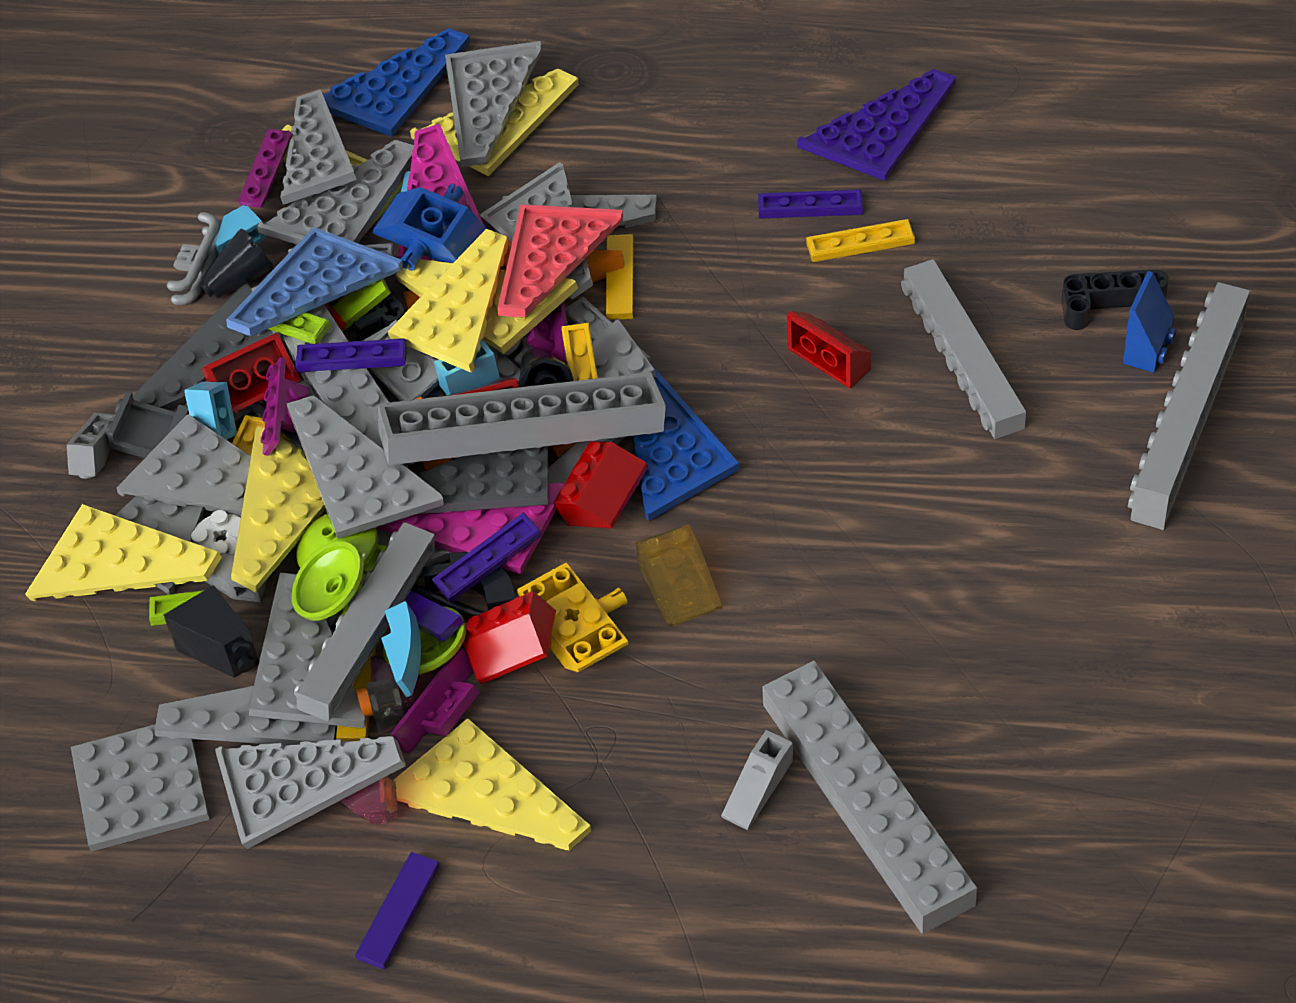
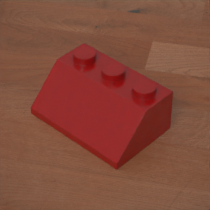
[787,311,871,389]
[201,332,301,413]
[553,441,648,529]
[463,591,556,684]

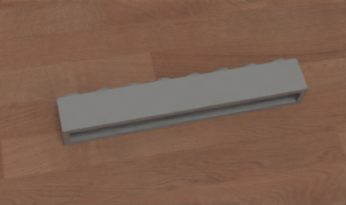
[901,259,1026,439]
[294,522,435,722]

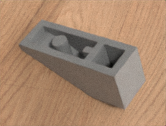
[66,413,116,478]

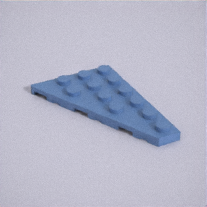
[226,227,403,336]

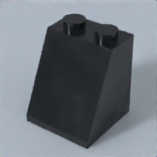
[163,585,259,678]

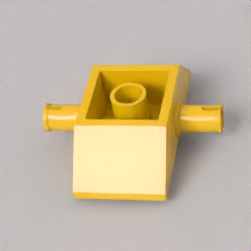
[517,562,628,672]

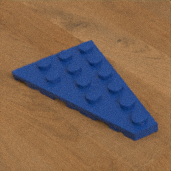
[323,28,470,137]
[633,362,739,521]

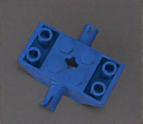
[373,184,487,271]

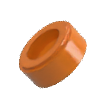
[355,687,375,718]

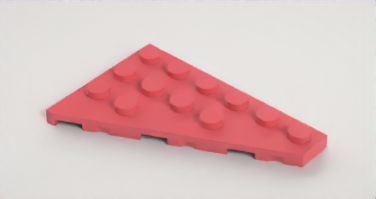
[498,204,623,317]

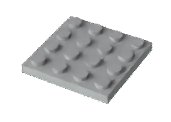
[71,725,210,852]

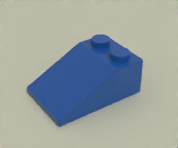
[1123,271,1177,373]

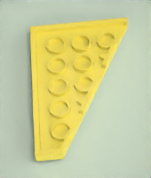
[410,69,579,176]
[388,229,509,372]
[396,259,578,354]
[231,426,326,593]
[25,504,222,601]
[381,718,591,851]

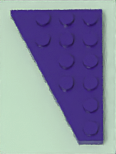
[797,69,956,181]

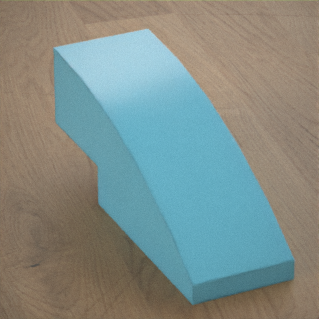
[381,601,421,697]

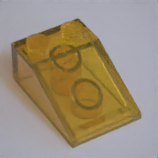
[635,524,722,627]

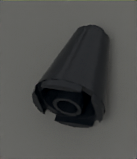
[200,228,274,298]
[519,348,574,387]

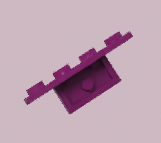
[238,129,292,208]
[526,301,568,365]
[261,357,309,456]
[392,649,480,753]

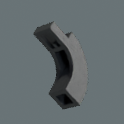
[422,552,515,611]

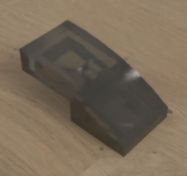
[366,677,405,735]

